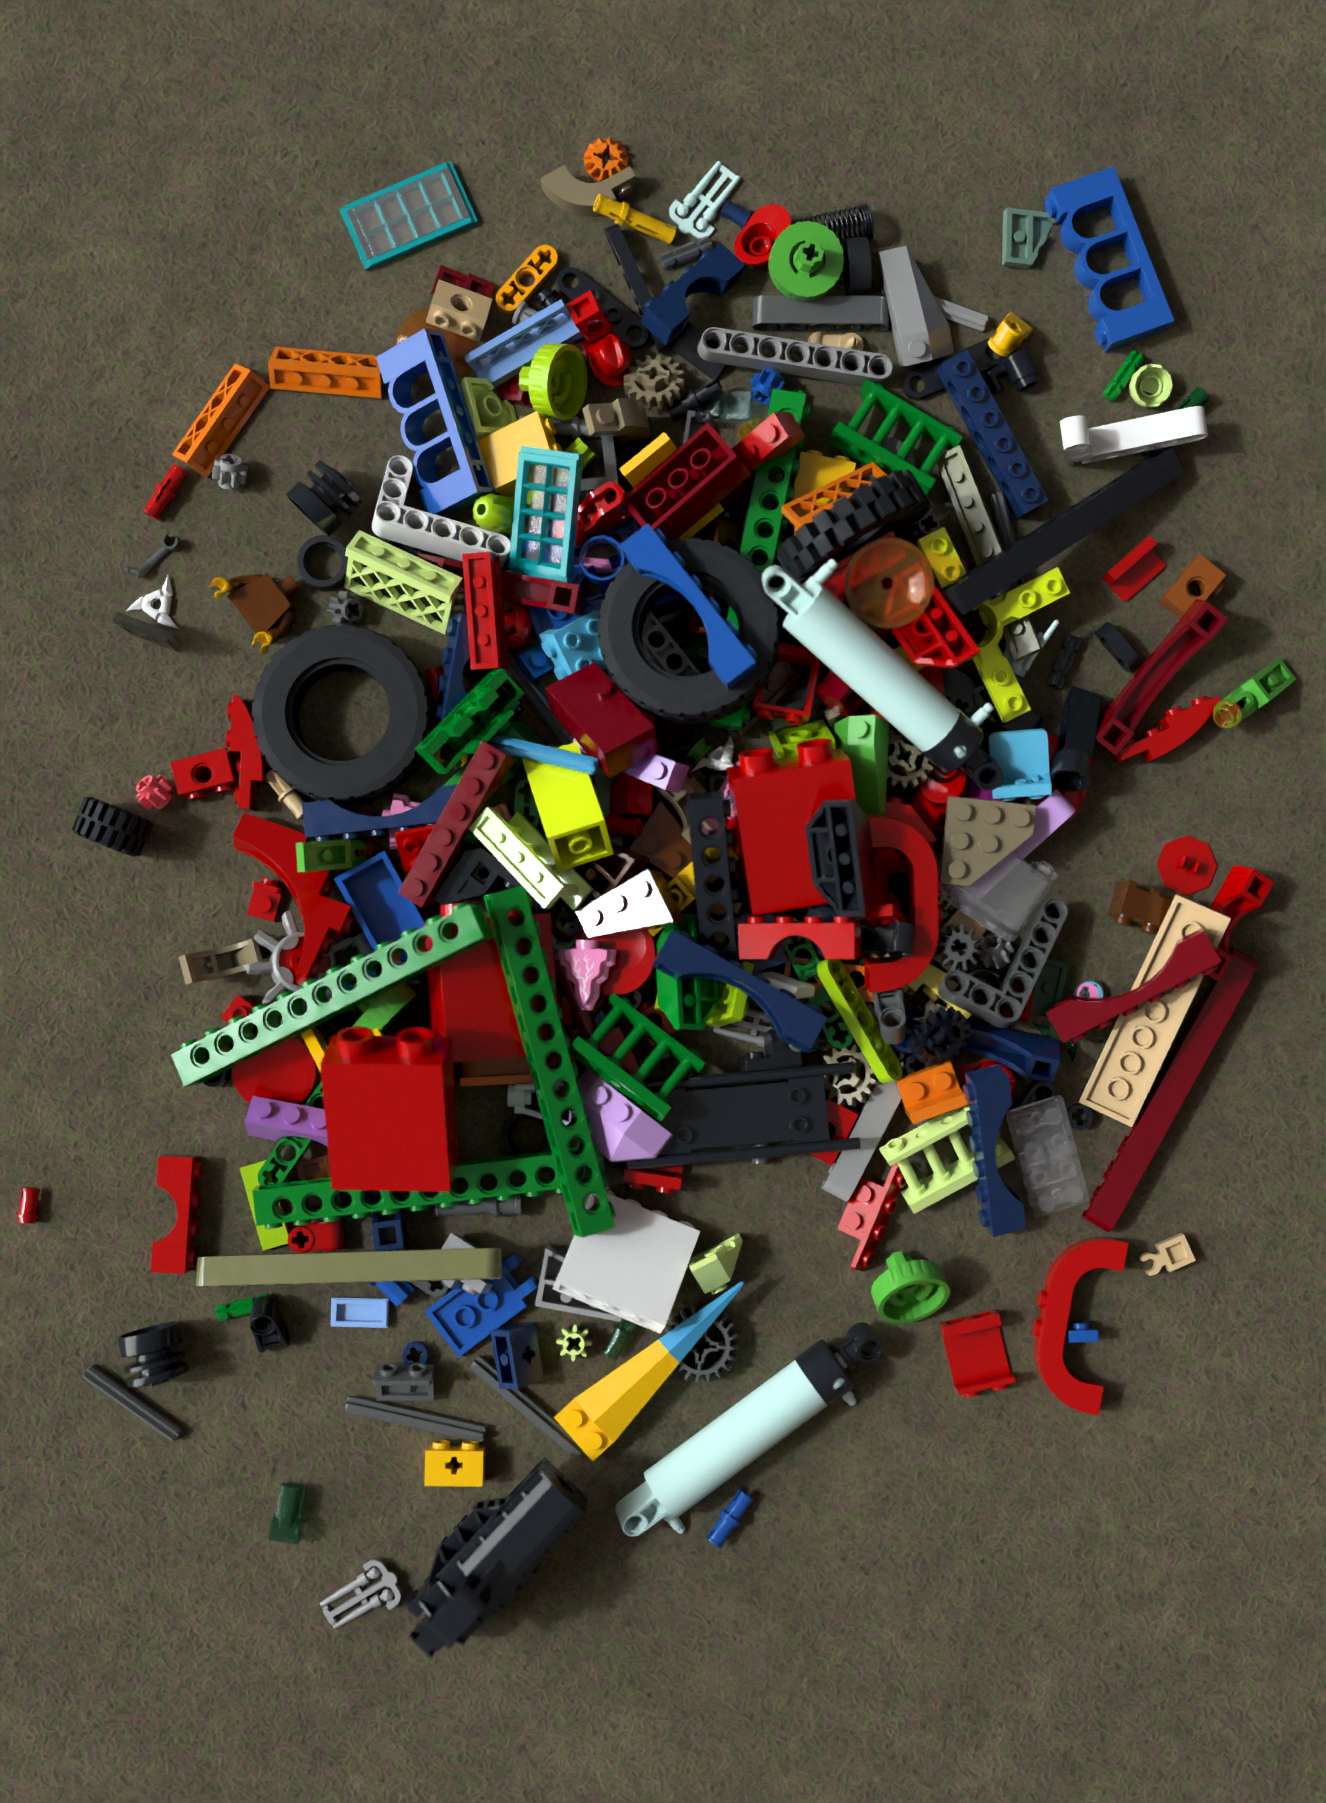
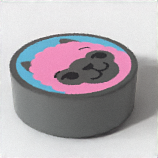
[1074,980,1104,998]

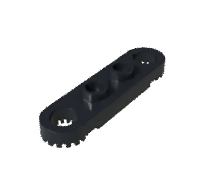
[557,267,649,350]
[902,338,1006,400]

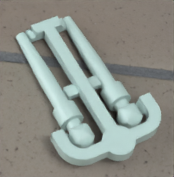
[669,161,741,239]

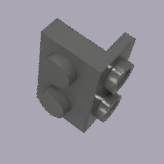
[373,1363,435,1401]

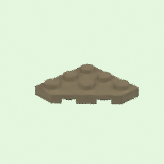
[939,796,1036,887]

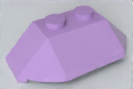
[569,1068,673,1162]

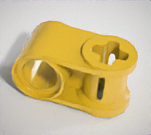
[988,311,1033,357]

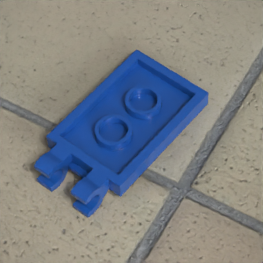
[424,1252,539,1358]

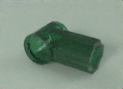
[269,1482,307,1545]

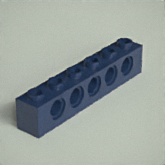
[936,349,1049,519]

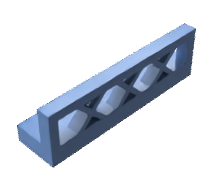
[464,299,583,388]

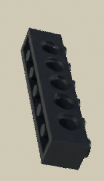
[687,791,741,962]

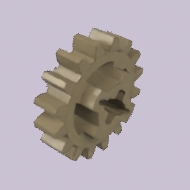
[624,355,685,411]
[887,730,933,791]
[823,1044,880,1107]

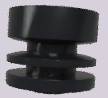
[286,460,363,537]
[117,1321,189,1387]

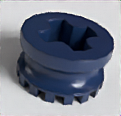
[402,1341,429,1364]

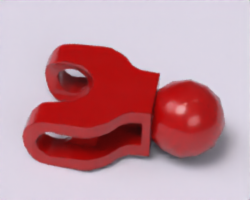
[553,482,634,549]

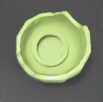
[1129,364,1173,408]

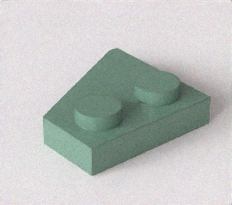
[1002,207,1056,269]

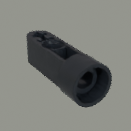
[1050,686,1101,792]

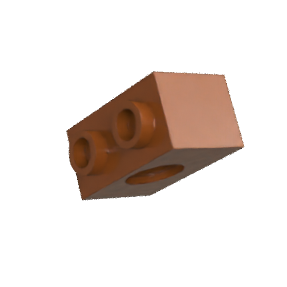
[1158,554,1226,619]

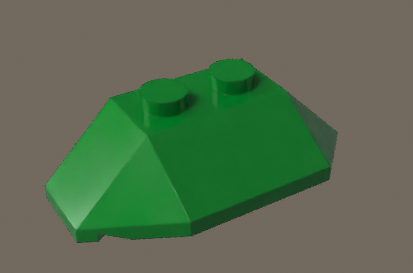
[655,913,719,1030]

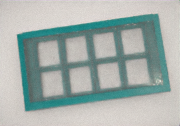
[339,161,478,271]
[509,446,583,583]

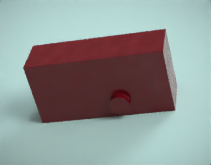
[625,423,751,541]
[546,662,659,778]

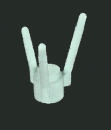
[1003,620,1059,678]
[507,1081,569,1125]

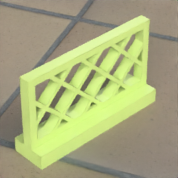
[344,530,462,635]

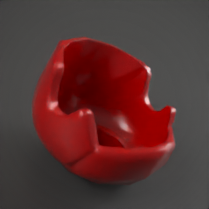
[504,605,533,648]

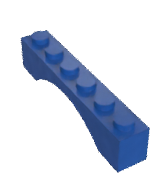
[620,524,757,690]

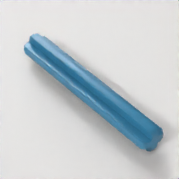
[491,735,599,775]

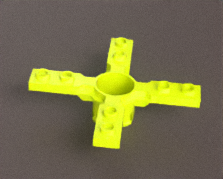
[894,527,1070,723]

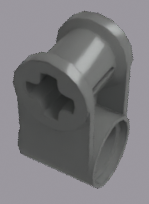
[872,988,907,1044]

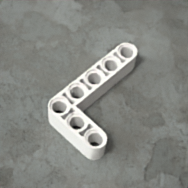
[1060,406,1208,466]
[372,455,511,569]

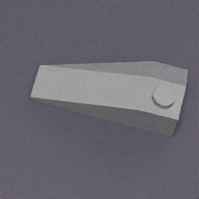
[878,246,954,367]

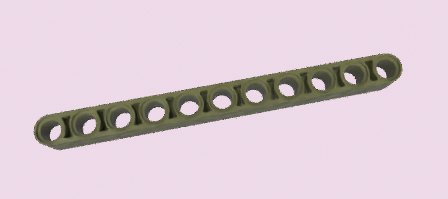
[196,1248,502,1287]

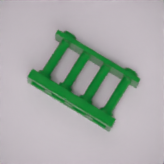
[828,379,963,496]
[568,993,705,1124]

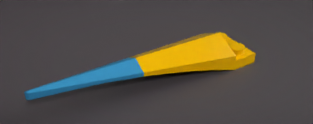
[554,1282,744,1462]

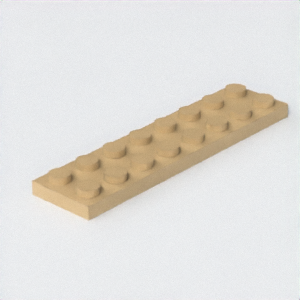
[1079,894,1231,1127]

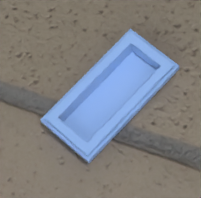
[331,1297,389,1328]

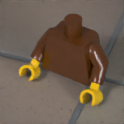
[209,574,300,654]

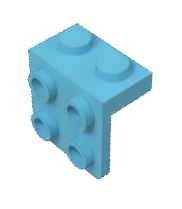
[539,610,607,680]
[989,728,1052,801]

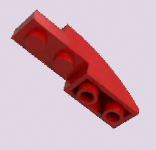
[226,695,268,811]
[1112,695,1220,763]

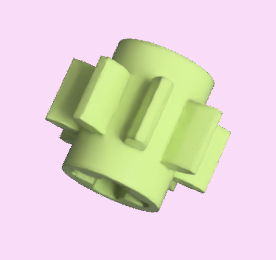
[556,1323,593,1361]

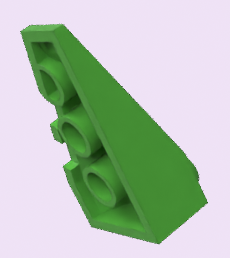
[834,715,889,815]

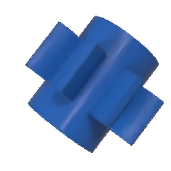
[750,369,785,405]

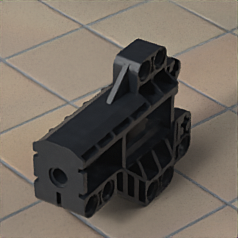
[406,1457,588,1659]

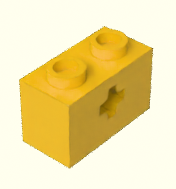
[425,1440,486,1487]

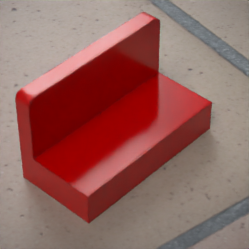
[1102,535,1165,602]

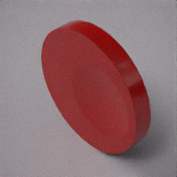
[573,927,656,996]
[231,1032,317,1104]

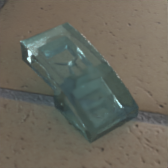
[693,388,754,422]

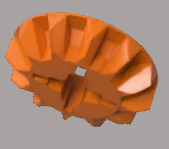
[584,136,628,182]

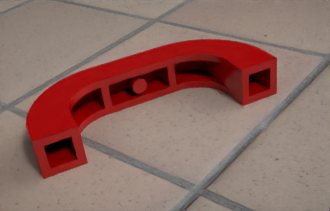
[864,814,943,992]
[1032,1237,1128,1416]

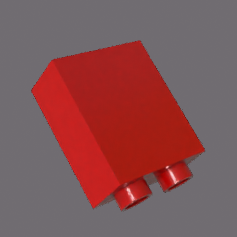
[726,738,856,916]
[424,903,558,1062]
[320,1026,459,1192]

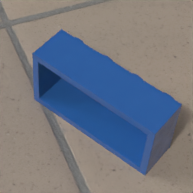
[334,851,427,964]

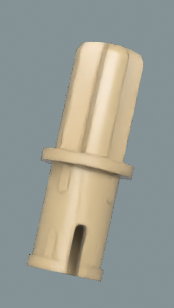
[265,769,306,820]

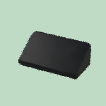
[671,321,728,379]

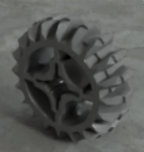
[665,1303,740,1383]

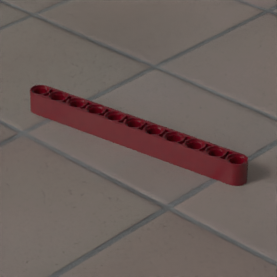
[1082,947,1259,1232]

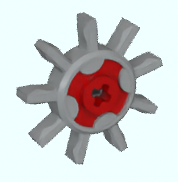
[246,910,356,1013]

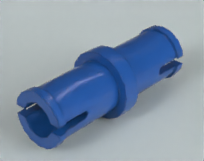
[706,1488,754,1548]

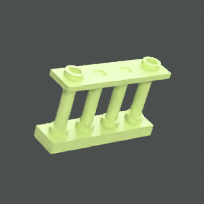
[469,807,594,910]
[879,1102,1015,1214]

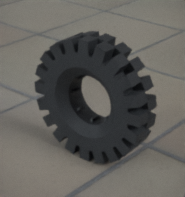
[777,469,931,584]

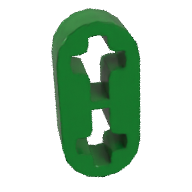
[514,778,540,829]

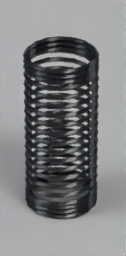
[791,203,874,258]

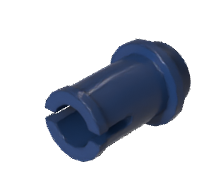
[721,200,755,231]

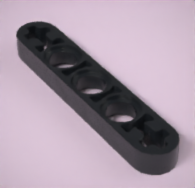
[604,224,672,353]

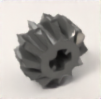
[934,923,982,971]

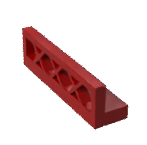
[462,551,508,670]

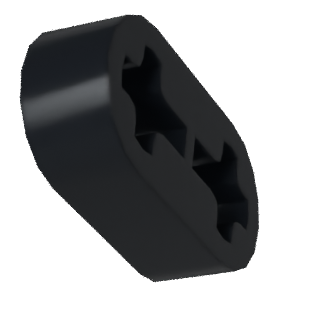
[1095,622,1141,672]

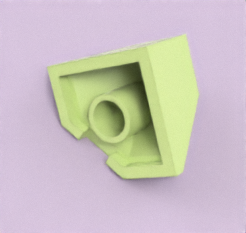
[460,377,517,444]
[689,1233,743,1295]

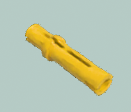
[593,193,676,244]

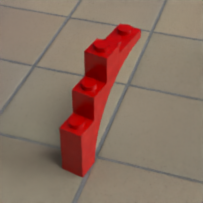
[233,812,355,986]

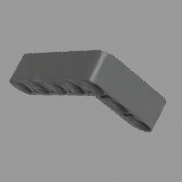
[937,898,1068,1028]

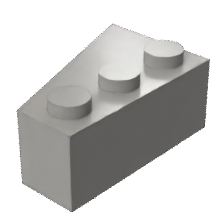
[535,1244,621,1322]

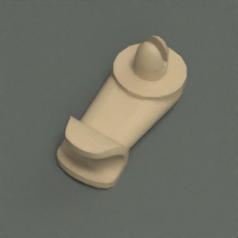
[807,331,864,351]

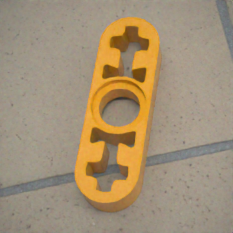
[496,245,558,315]

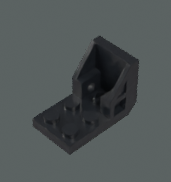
[433,848,562,909]

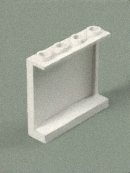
[553,1190,700,1334]

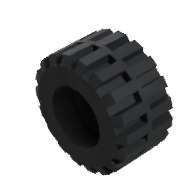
[72,797,154,857]

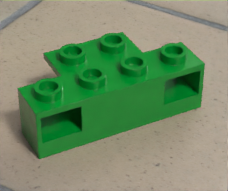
[415,668,524,774]

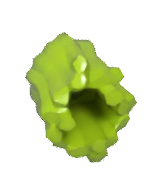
[473,493,528,537]

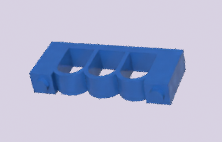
[1045,166,1174,353]
[376,328,494,517]

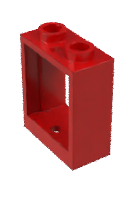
[752,642,821,725]

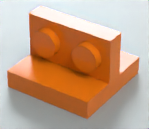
[895,1061,968,1124]

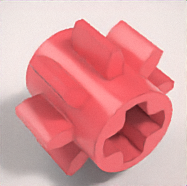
[136,775,172,810]

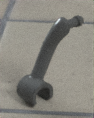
[125,534,181,578]

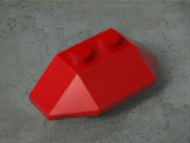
[884,562,980,668]

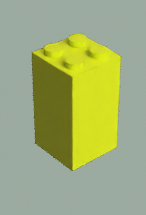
[522,742,613,872]

